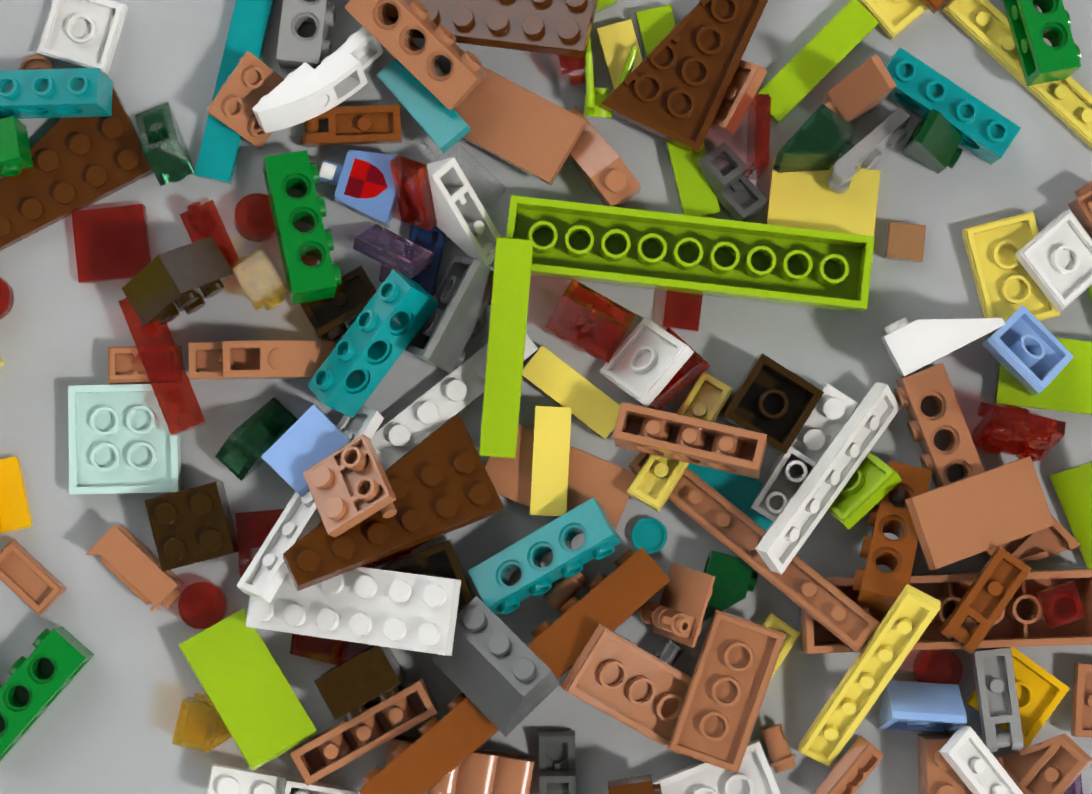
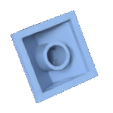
[981,305,1074,396]
[261,404,351,497]
[878,680,967,734]

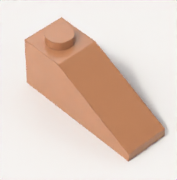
[822,54,897,129]
[568,106,641,207]

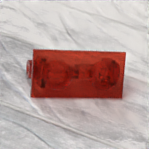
[180,200,242,270]

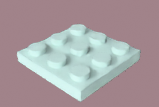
[68,383,181,495]

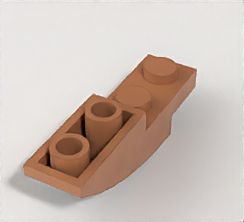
[188,340,338,380]

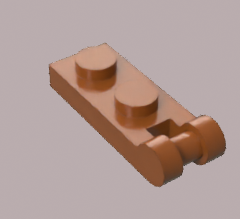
[301,105,402,147]
[939,547,1032,654]

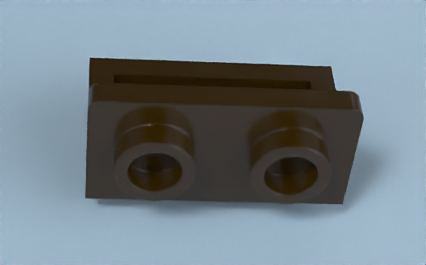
[300,266,376,341]

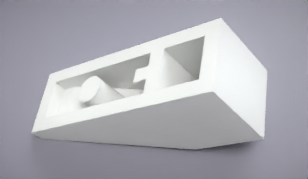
[405,157,501,267]

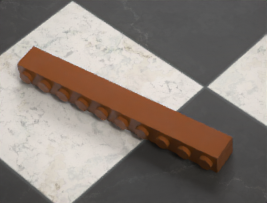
[358,547,671,794]

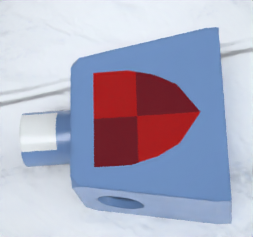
[319,150,409,228]

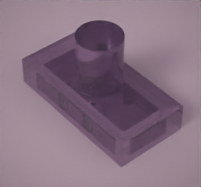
[353,224,434,283]

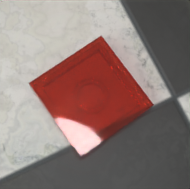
[746,94,771,180]
[71,204,151,284]

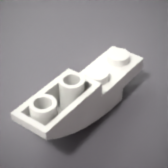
[252,27,384,133]
[751,383,858,522]
[206,763,359,794]

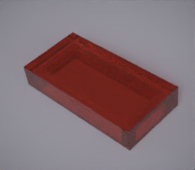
[390,155,437,231]

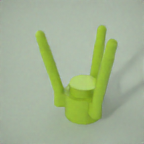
[584,38,638,118]

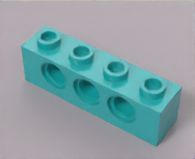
[885,47,1021,165]
[0,68,113,119]
[307,269,439,418]
[468,497,622,615]

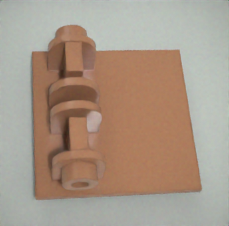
[206,51,284,150]
[639,563,715,648]

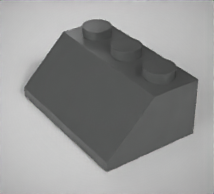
[405,255,494,374]
[431,596,560,737]

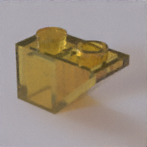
[232,245,288,311]
[172,693,231,752]

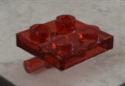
[972,402,1066,462]

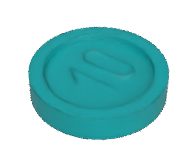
[631,518,667,554]

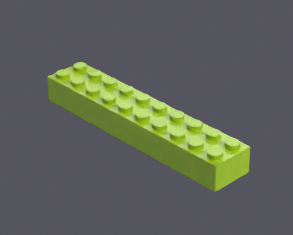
[506,195,875,313]

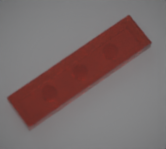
[118,298,206,437]

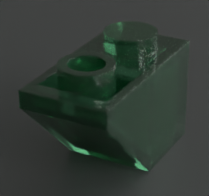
[215,397,298,481]

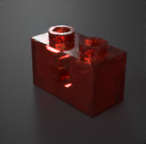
[545,279,636,363]

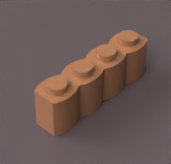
[384,735,534,794]

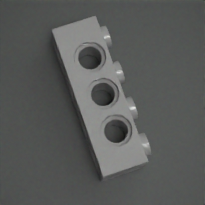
[276,0,336,69]

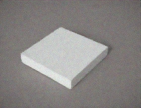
[36,0,128,75]
[1014,209,1092,311]
[599,317,694,408]

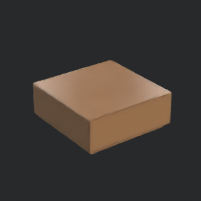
[885,222,926,262]

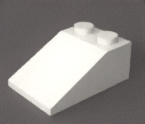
[880,317,1006,376]

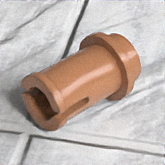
[543,571,588,612]
[759,723,797,773]

